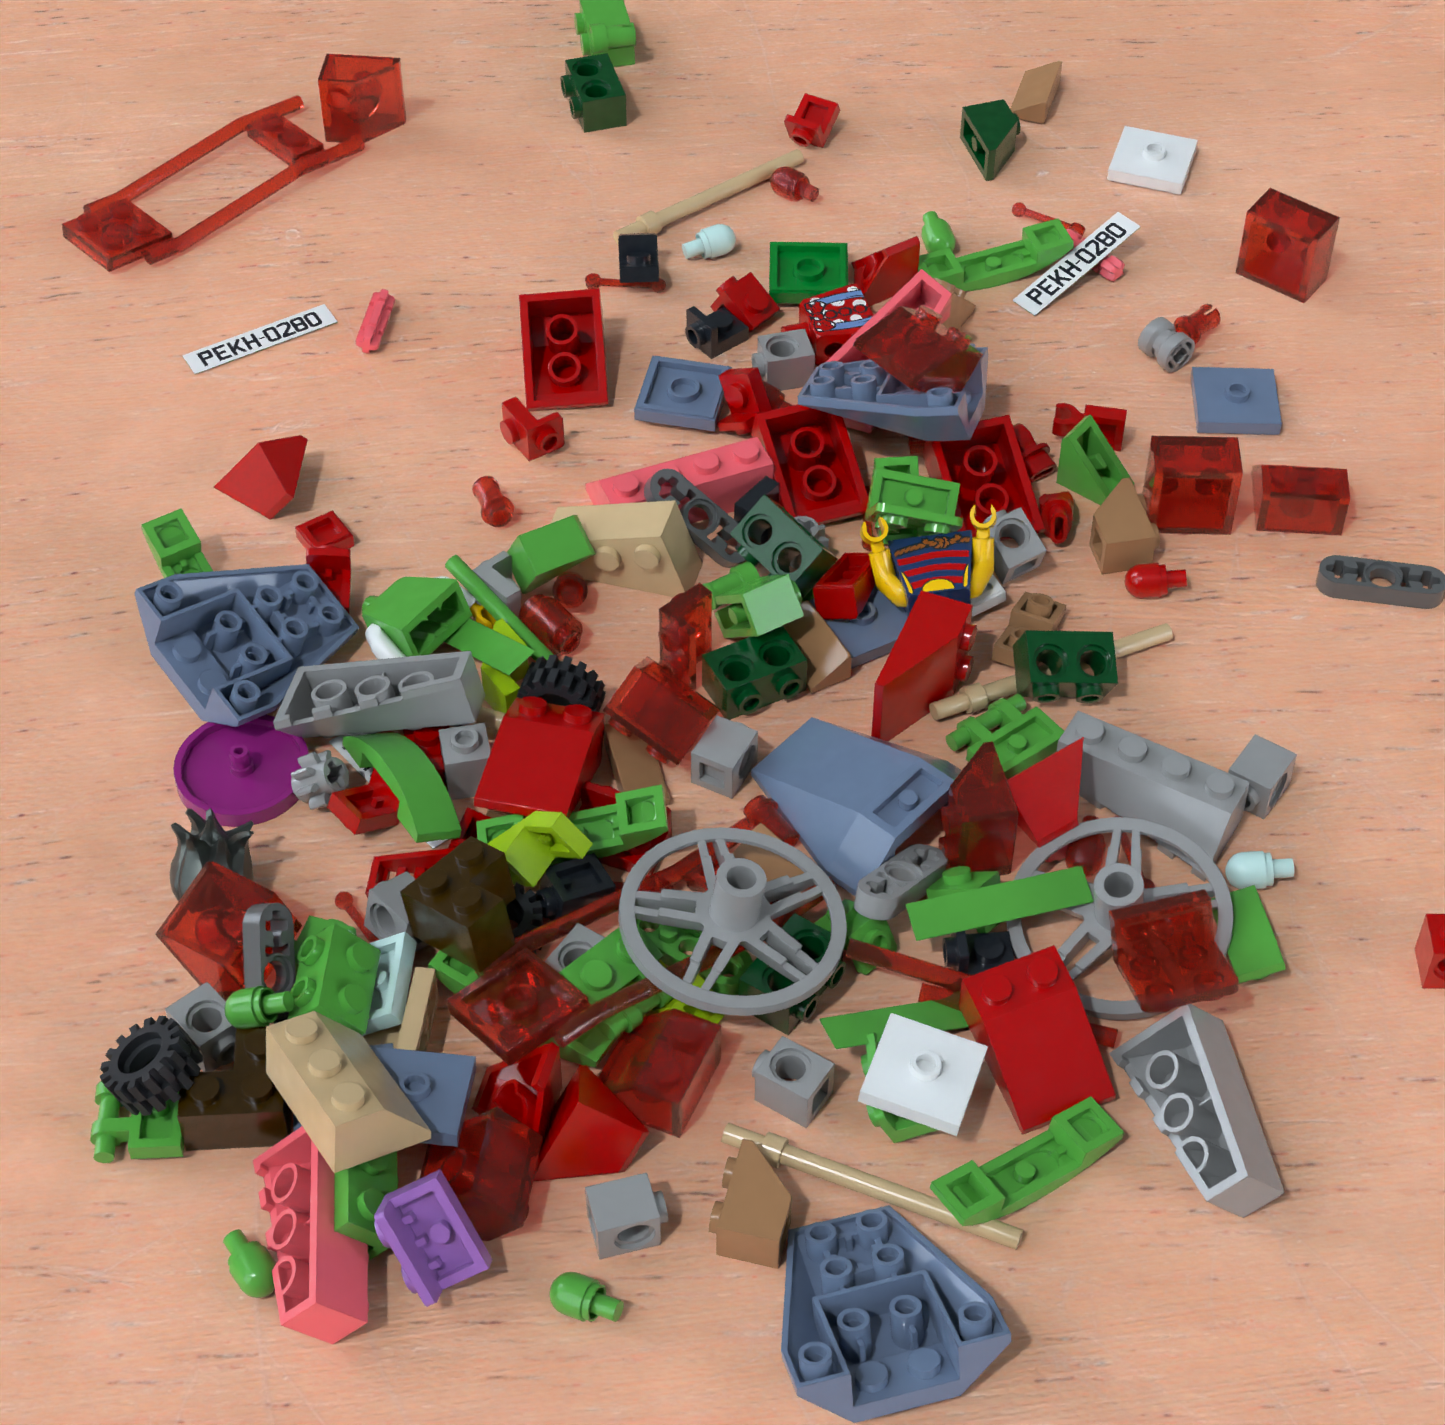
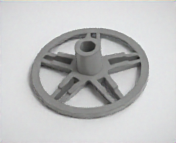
[1007,817,1233,1020]
[618,827,847,1016]

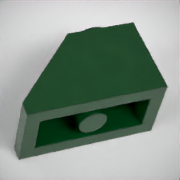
[960,99,1020,181]

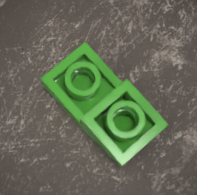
[1208,885,1286,984]

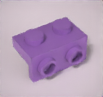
[374,1169,493,1307]

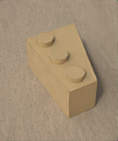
[550,500,702,600]

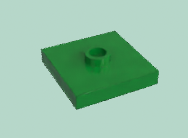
[769,242,848,304]

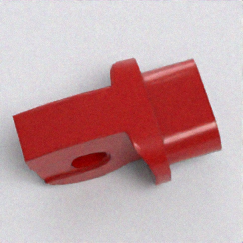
[1013,423,1057,482]
[1039,491,1074,544]

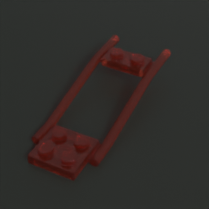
[62,95,365,272]
[446,817,837,1066]

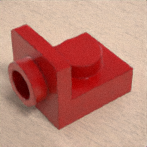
[717,367,772,435]

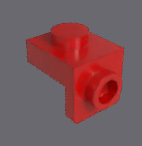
[784,93,841,148]
[710,272,781,333]
[500,397,565,462]
[306,545,352,615]
[327,768,400,835]

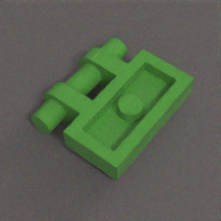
[946,694,1064,787]
[555,923,684,1040]
[90,1081,184,1163]

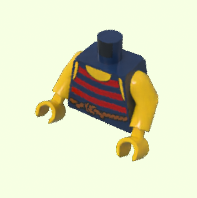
[860,505,997,617]

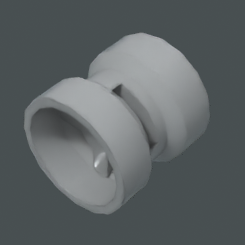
[1138,317,1195,373]

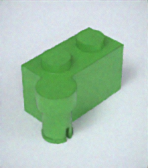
[574,0,636,67]
[701,561,804,638]

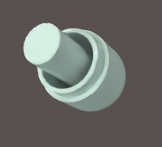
[682,224,736,259]
[1225,851,1294,889]

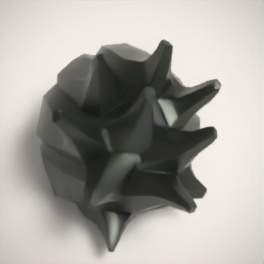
[170,808,254,918]

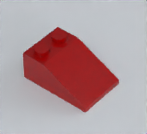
[519,288,608,411]
[751,404,869,525]
[922,415,1045,541]
[871,590,977,741]
[474,696,605,819]
[958,945,1116,1135]

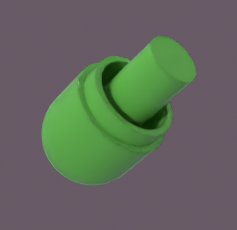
[921,211,956,253]
[224,986,294,1029]
[223,1229,276,1298]
[549,1272,624,1322]

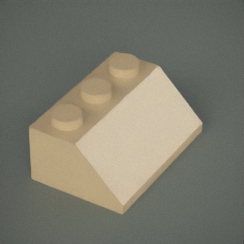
[266,1011,431,1173]

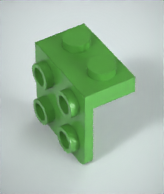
[865,468,963,537]

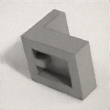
[473,551,522,620]

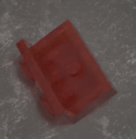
[658,582,712,693]

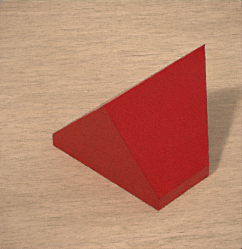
[851,236,920,307]
[213,435,308,520]
[989,737,1084,848]
[471,1042,563,1172]
[529,1065,650,1182]

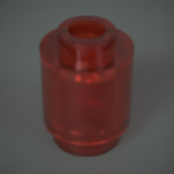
[519,594,583,657]

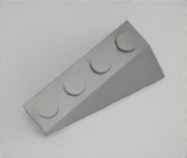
[273,651,485,738]
[1056,711,1250,882]
[1110,1002,1285,1218]

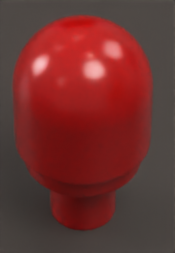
[1124,563,1187,599]

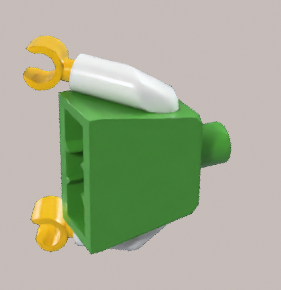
[362,576,496,659]

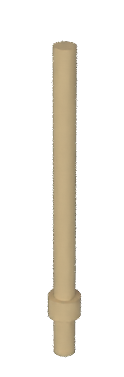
[613,149,804,245]
[929,623,1173,720]
[721,1123,1023,1250]

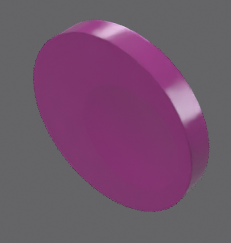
[173,714,309,827]

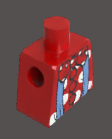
[781,283,874,366]

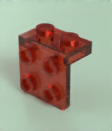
[1109,889,1239,1013]

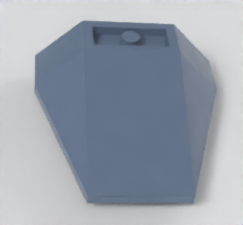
[797,343,988,441]
[134,564,359,727]
[751,717,984,896]
[781,1205,1012,1423]

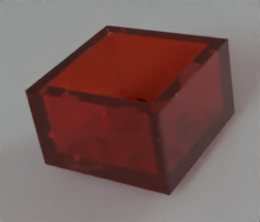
[1236,188,1340,303]
[1142,436,1243,535]

